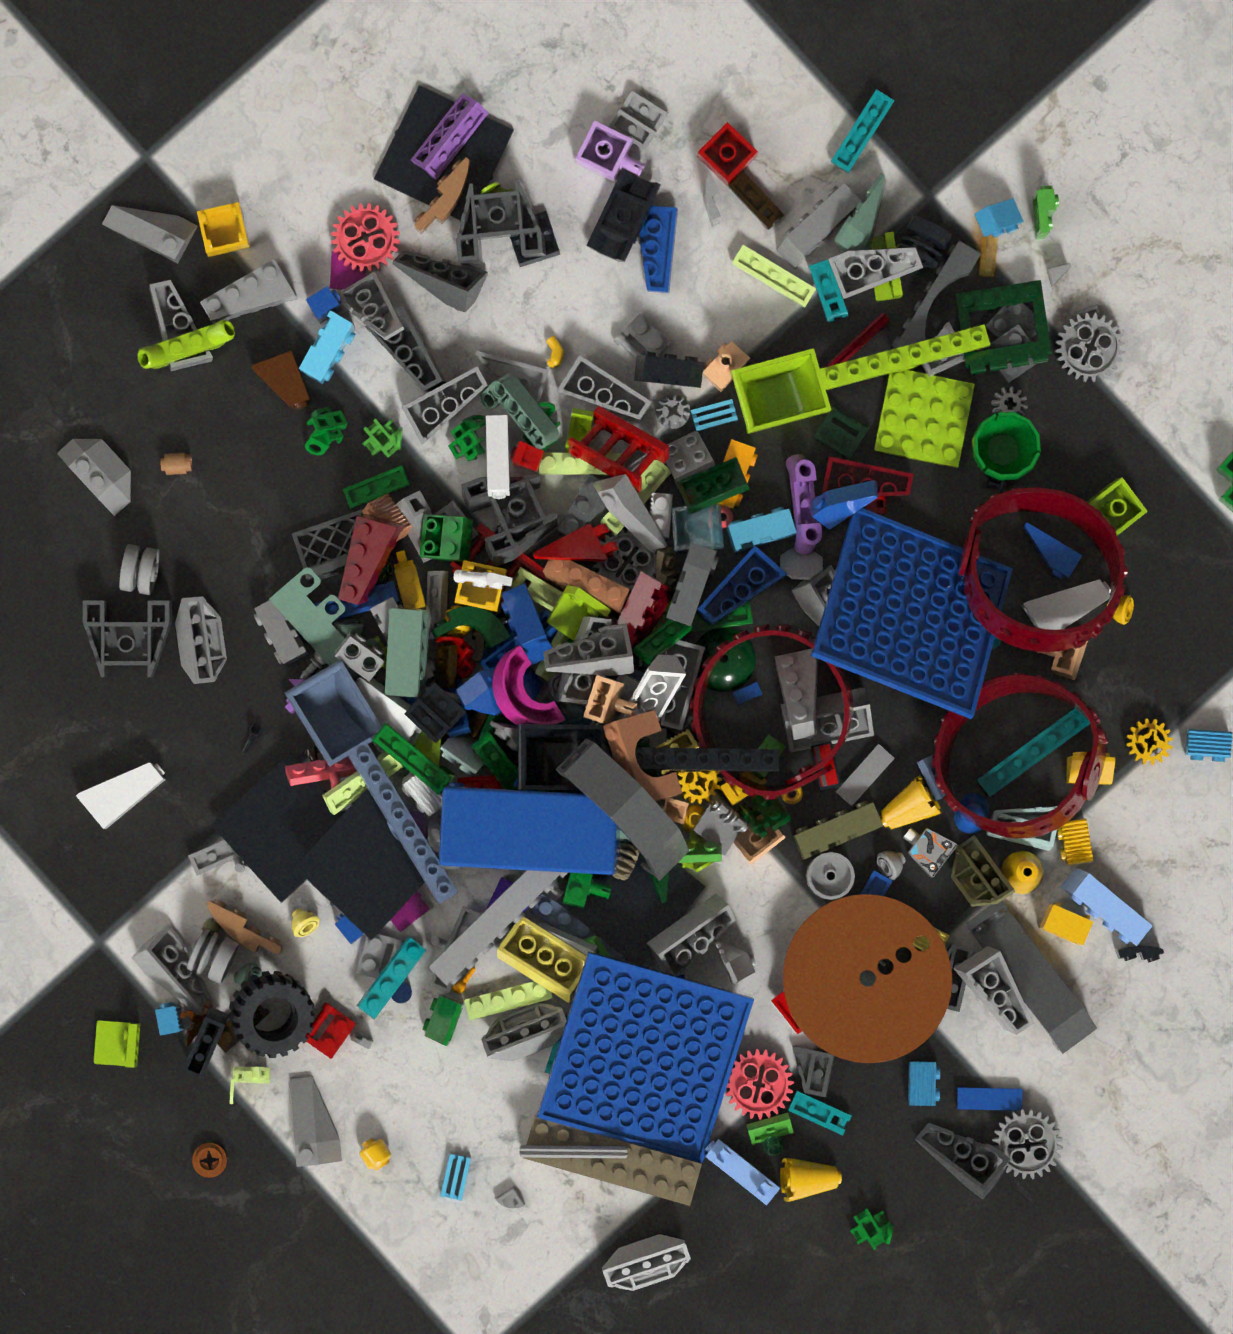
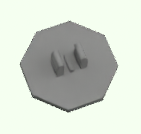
[780,548,823,580]

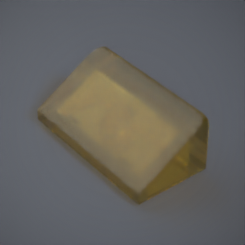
[979,233,998,277]

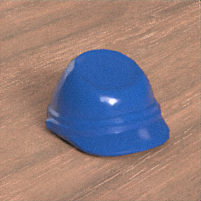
[953,793,990,834]

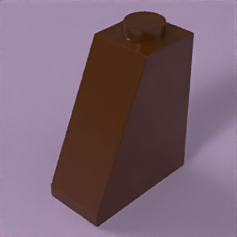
[251,351,311,410]

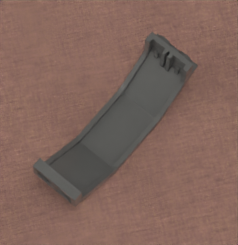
[556,738,690,881]

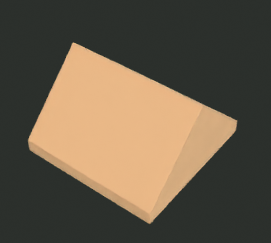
[733,814,785,864]

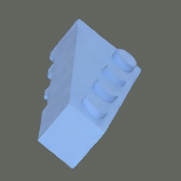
[1060,867,1152,946]

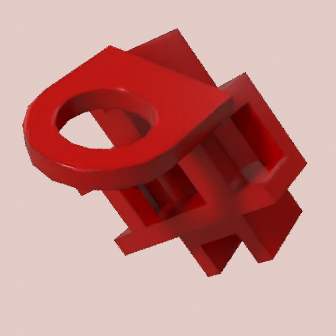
[436,637,477,678]

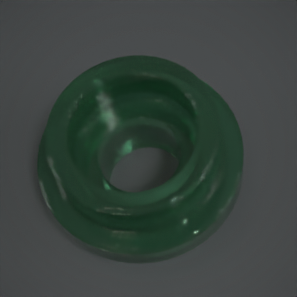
[762,1136,784,1156]

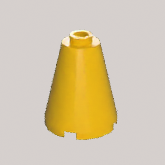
[879,776,942,829]
[1001,851,1044,894]
[780,1158,842,1202]

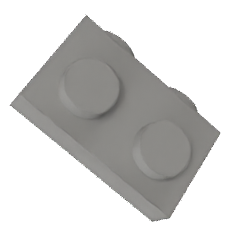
[666,431,715,493]

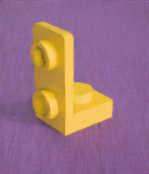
[720,771,767,806]

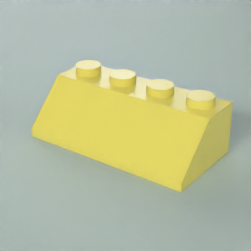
[497,916,587,1003]

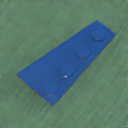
[640,206,678,293]

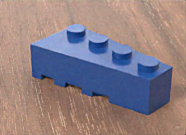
[696,546,787,626]

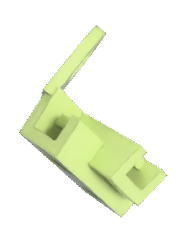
[230,1067,271,1104]

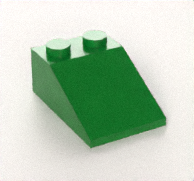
[422,995,464,1046]

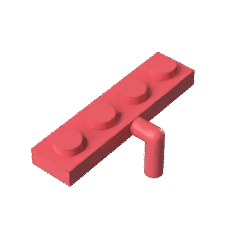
[285,756,357,789]

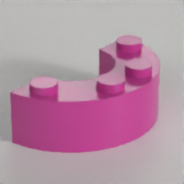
[493,645,565,725]

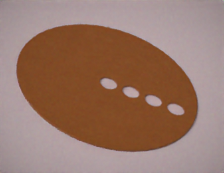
[783,894,952,1063]

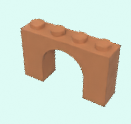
[543,559,631,619]
[603,710,682,802]

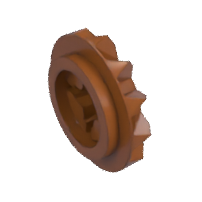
[192,1143,227,1178]

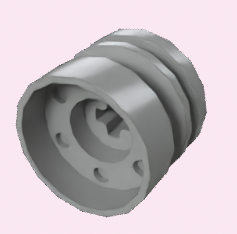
[187,928,240,984]

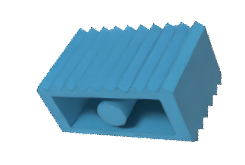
[974,198,1024,238]
[1185,729,1232,762]
[155,1001,185,1036]
[908,1061,940,1106]

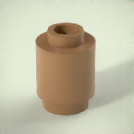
[161,452,192,475]

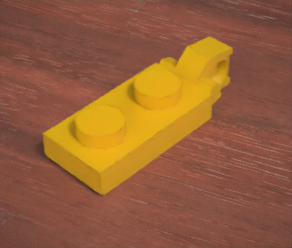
[394,551,426,609]

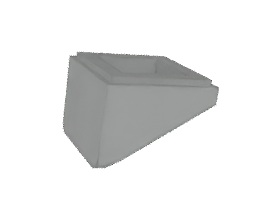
[1047,263,1071,287]

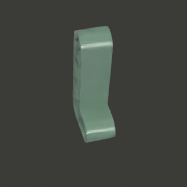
[480,373,559,449]

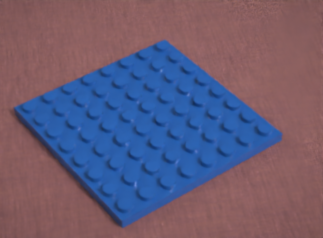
[811,508,1013,719]
[537,951,754,1163]

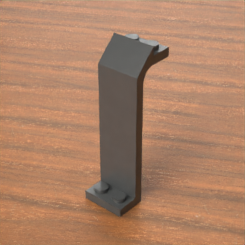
[966,900,1097,1054]

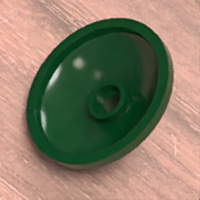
[695,628,756,692]

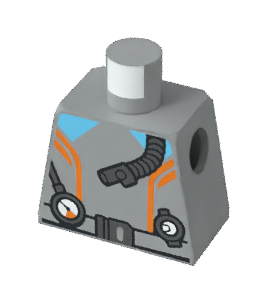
[903,827,957,878]

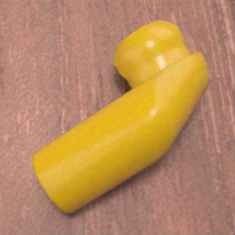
[546,335,565,368]

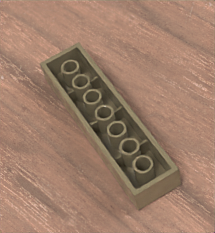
[523,1115,702,1206]

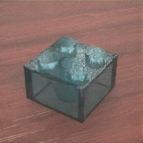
[671,504,723,553]

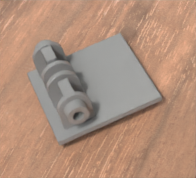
[693,795,748,856]

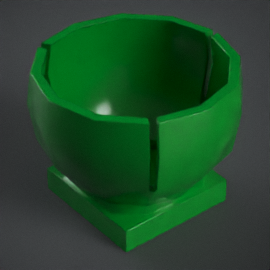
[972,412,1041,480]

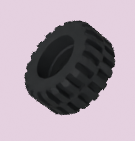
[229,971,315,1058]

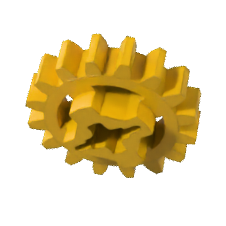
[1125,719,1173,765]
[676,771,722,804]

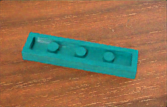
[831,89,894,173]
[356,937,426,1020]

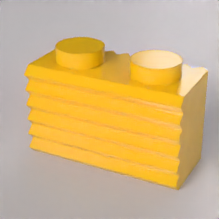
[1056,819,1093,865]

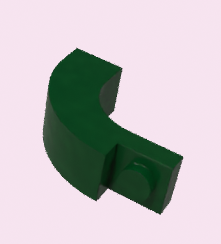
[431,607,511,648]

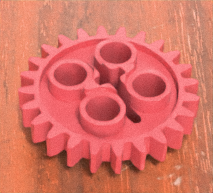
[331,203,400,273]
[725,1049,794,1120]

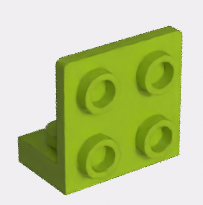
[546,585,611,641]
[94,1020,141,1068]

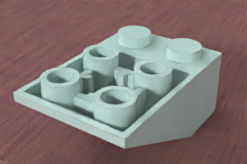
[440,734,485,777]

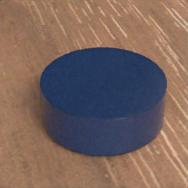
[391,982,412,1004]

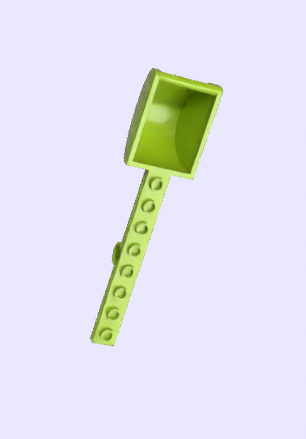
[730,324,990,434]

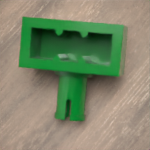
[562,873,612,909]

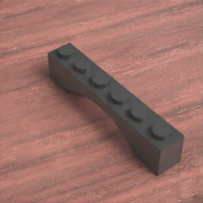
[891,241,981,349]

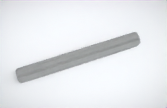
[520,1145,628,1158]

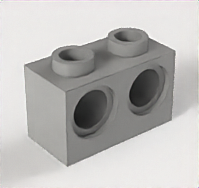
[334,632,385,681]

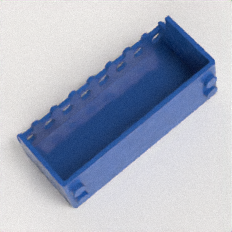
[439,783,620,875]

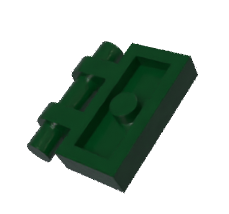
[739,795,792,838]

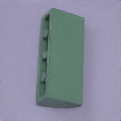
[385,608,430,697]

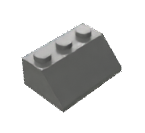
[557,474,609,541]

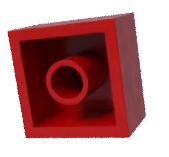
[697,122,758,186]

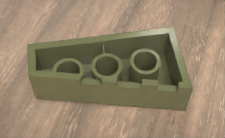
[793,800,883,860]

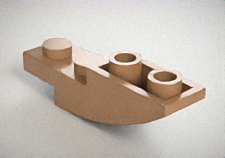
[414,157,470,234]
[206,899,284,954]

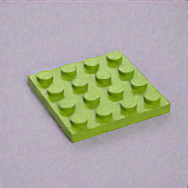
[874,370,975,468]

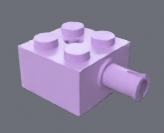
[575,120,645,182]

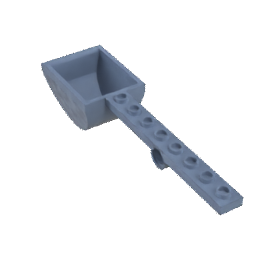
[284,660,458,904]

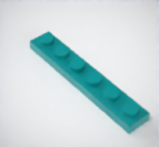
[977,708,1090,797]

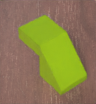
[565,408,594,453]

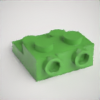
[1032,185,1059,240]

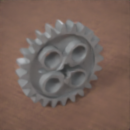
[1055,313,1125,382]
[592,529,658,592]
[992,1108,1063,1179]

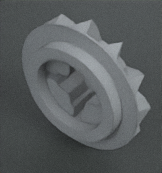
[656,394,690,429]

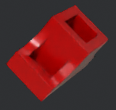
[510,441,544,473]

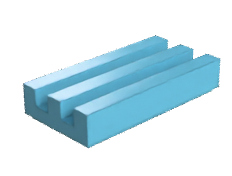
[691,399,738,432]
[441,1153,471,1201]

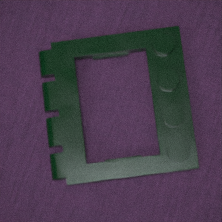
[956,280,1052,374]

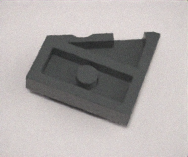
[793,1046,834,1097]

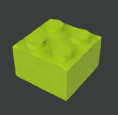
[1087,477,1148,535]

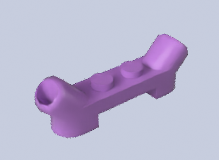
[785,454,822,554]

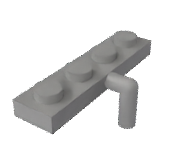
[188,840,245,876]
[429,906,481,994]

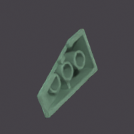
[834,173,886,253]

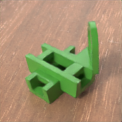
[362,419,403,458]

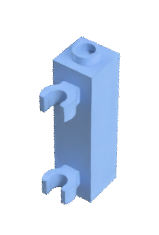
[705,1138,780,1205]

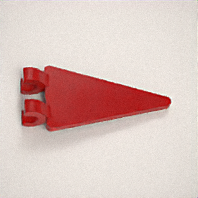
[533,523,619,562]

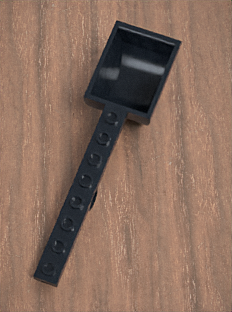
[517,724,779,791]

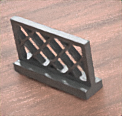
[292,509,390,584]

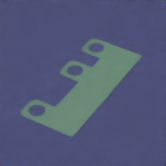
[269,567,384,681]

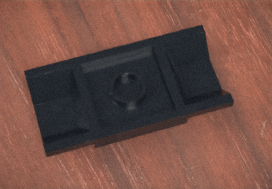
[586,169,661,262]

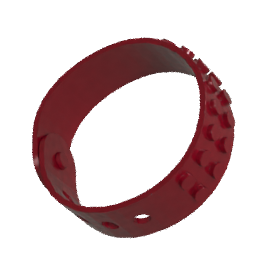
[958,487,1128,652]
[690,623,854,799]
[932,673,1108,838]

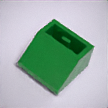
[420,514,473,562]

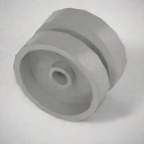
[119,544,159,595]
[806,852,855,900]

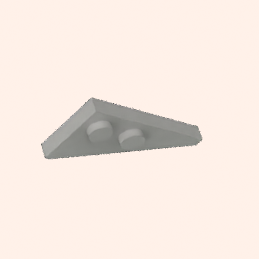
[475,351,549,403]

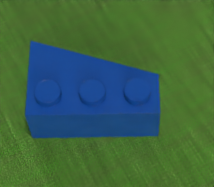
[501,583,552,665]

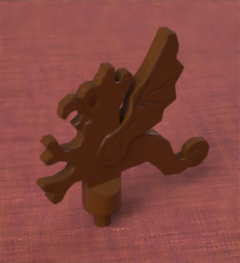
[179,1000,218,1046]

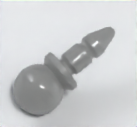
[300,652,327,680]

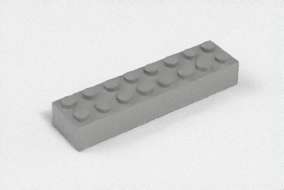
[429,870,567,986]

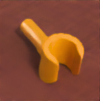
[452,967,476,994]

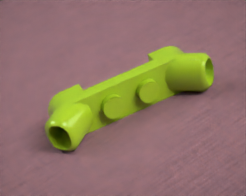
[137,319,235,369]

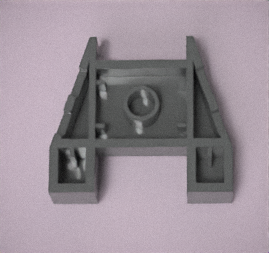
[456,179,546,264]
[461,474,558,567]
[665,543,719,626]
[83,600,172,677]

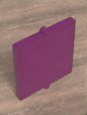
[330,251,366,289]
[390,892,430,933]

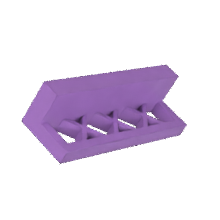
[411,93,488,180]

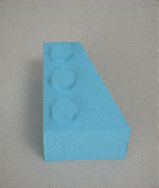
[299,310,356,384]
[727,507,797,554]

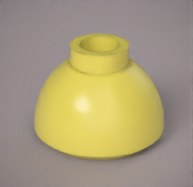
[291,908,320,937]

